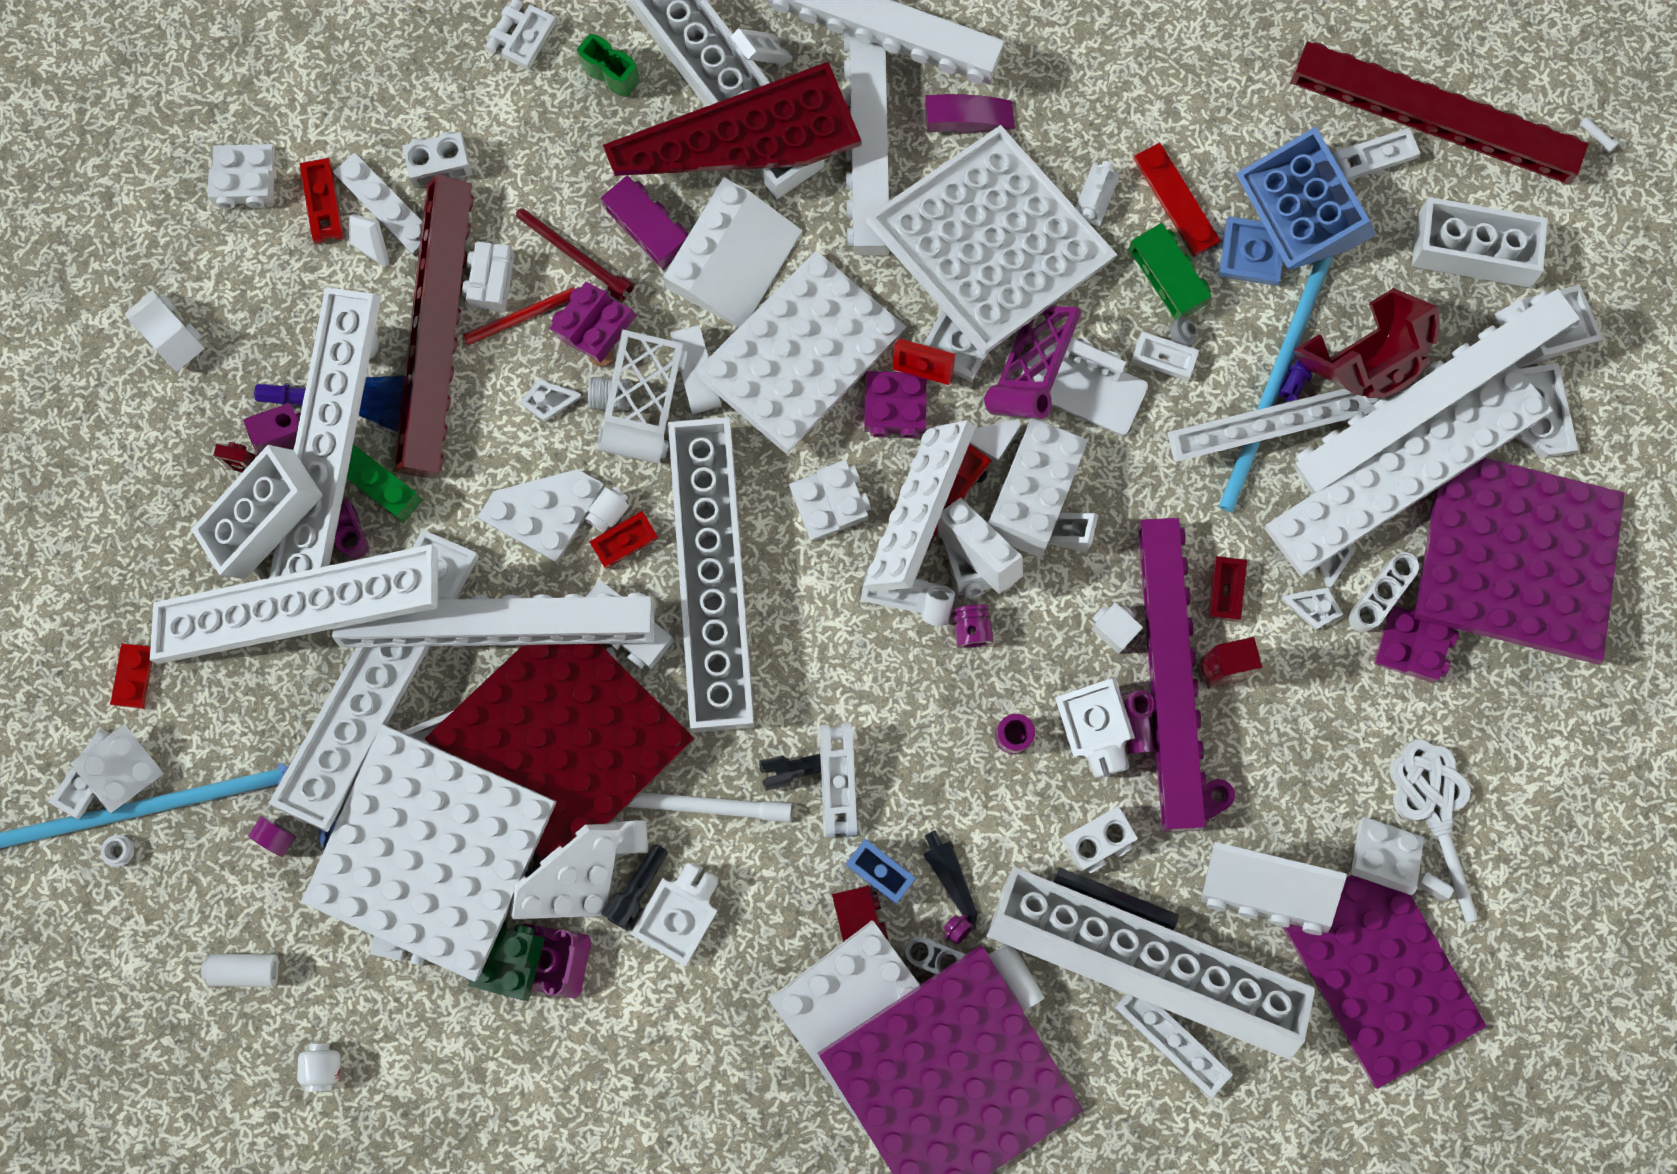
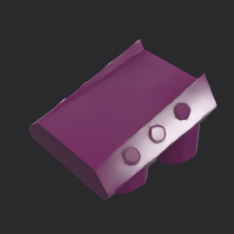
[522,923,592,999]

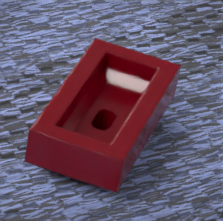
[1208,556,1247,622]

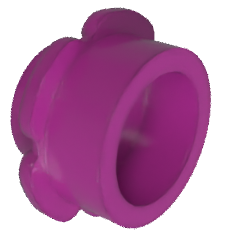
[944,915,973,945]

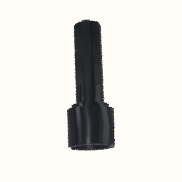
[759,753,821,791]
[601,844,668,931]

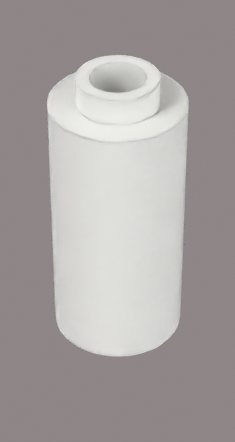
[201,954,279,987]

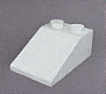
[1495,285,1603,368]

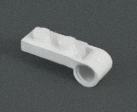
[860,569,955,626]

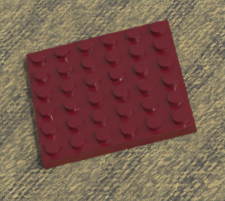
[424,644,695,860]

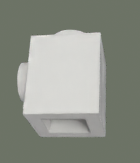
[1091,602,1143,654]

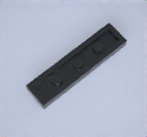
[1053,867,1179,931]

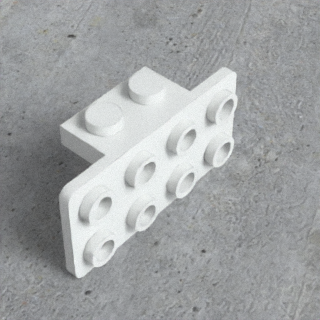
[1020,336,1148,436]

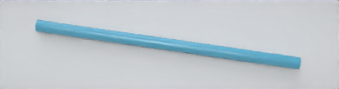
[1219,256,1333,513]
[0,769,284,848]

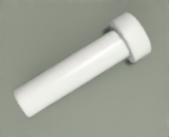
[1580,117,1619,153]

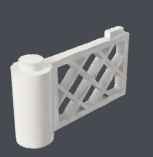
[597,330,688,463]

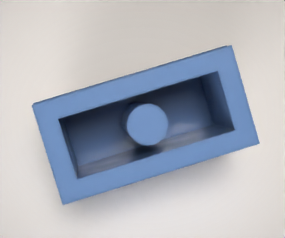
[845,839,916,905]

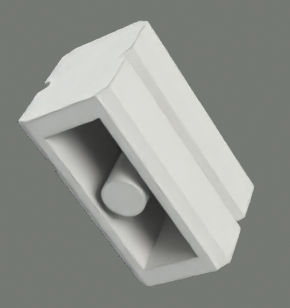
[462,242,515,312]

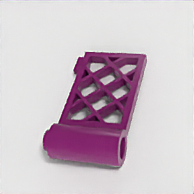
[984,306,1082,419]

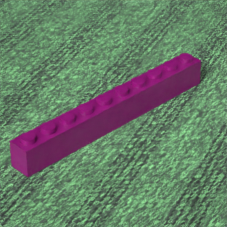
[1138,518,1209,832]

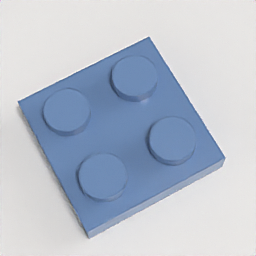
[1218,216,1283,286]

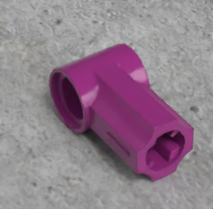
[1121,690,1156,754]

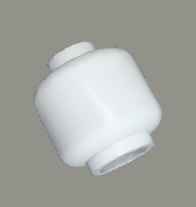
[297,1043,341,1091]

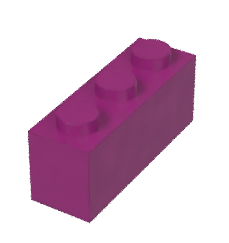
[601,175,689,270]

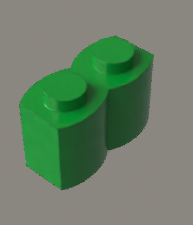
[577,33,640,97]

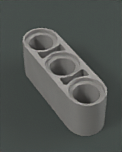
[904,937,966,974]

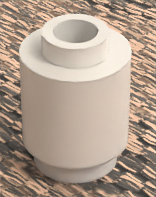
[585,487,630,533]

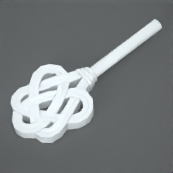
[1389,739,1478,923]

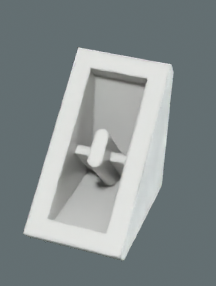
[969,419,1021,466]
[1048,513,1098,553]

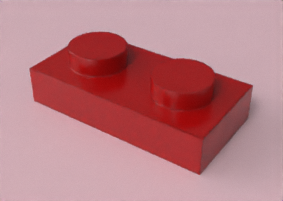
[893,338,956,385]
[589,511,659,570]
[110,643,153,709]

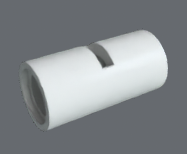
[988,944,1045,1011]

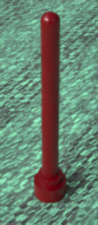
[516,208,635,303]

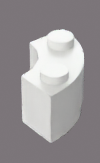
[124,290,205,372]

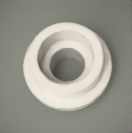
[101,835,134,867]

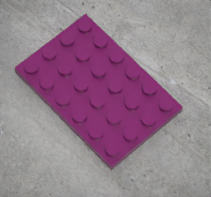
[1283,875,1487,1089]

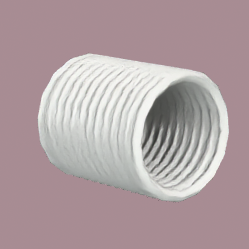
[588,377,631,411]

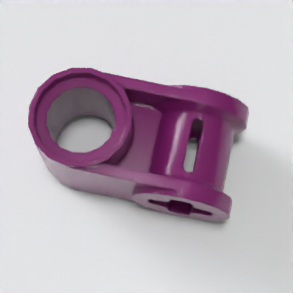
[334,498,369,560]

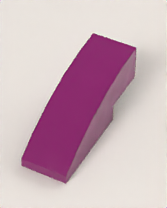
[924,94,1015,134]

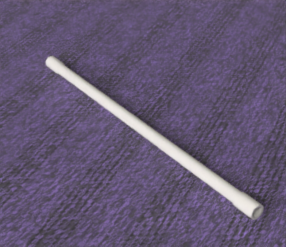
[627,792,792,822]

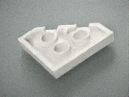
[1515,363,1578,458]
[478,469,605,564]
[509,824,620,919]

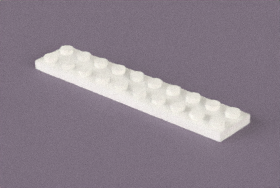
[269,287,381,578]
[1264,364,1553,577]
[269,530,479,832]
[150,544,438,664]

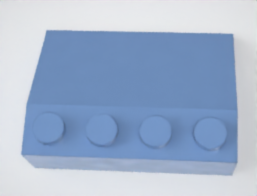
[1236,127,1377,270]

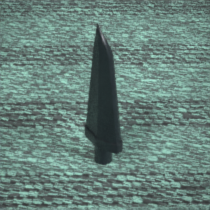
[923,830,977,931]

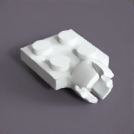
[1055,678,1135,778]
[630,863,718,967]

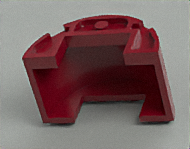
[1294,288,1440,398]

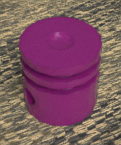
[952,604,994,648]
[995,713,1035,755]

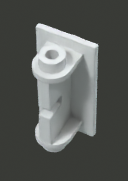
[1075,161,1120,227]

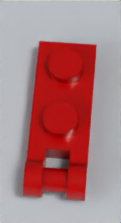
[299,157,345,244]

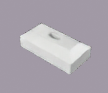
[1131,331,1199,381]

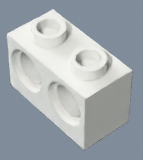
[402,132,473,188]
[1061,806,1138,873]

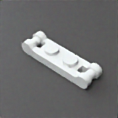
[818,723,857,838]

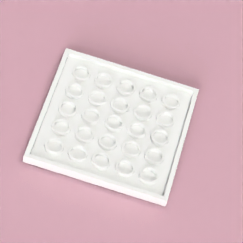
[865,125,1117,356]
[301,724,557,982]

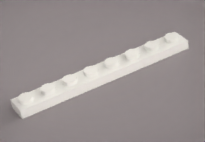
[1167,389,1401,462]

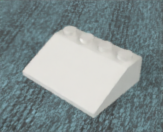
[663,178,803,328]
[1200,842,1347,935]

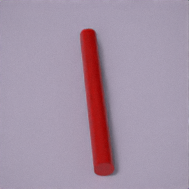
[463,287,575,345]

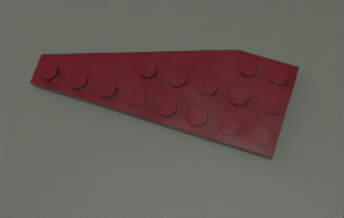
[603,62,862,176]

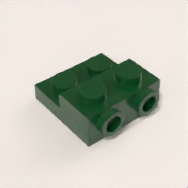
[468,921,545,1001]

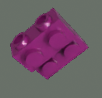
[550,281,637,363]
[864,371,927,439]
[1374,605,1459,683]

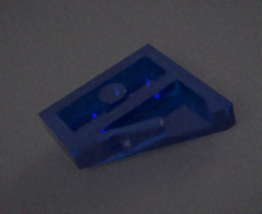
[359,375,404,432]

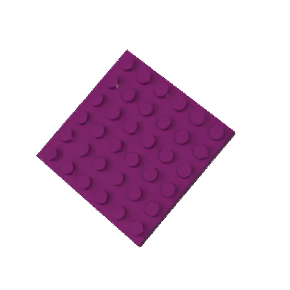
[1414,458,1625,665]
[817,946,1084,1174]

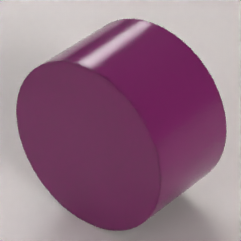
[248,815,297,857]

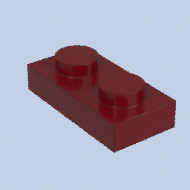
[213,442,256,473]

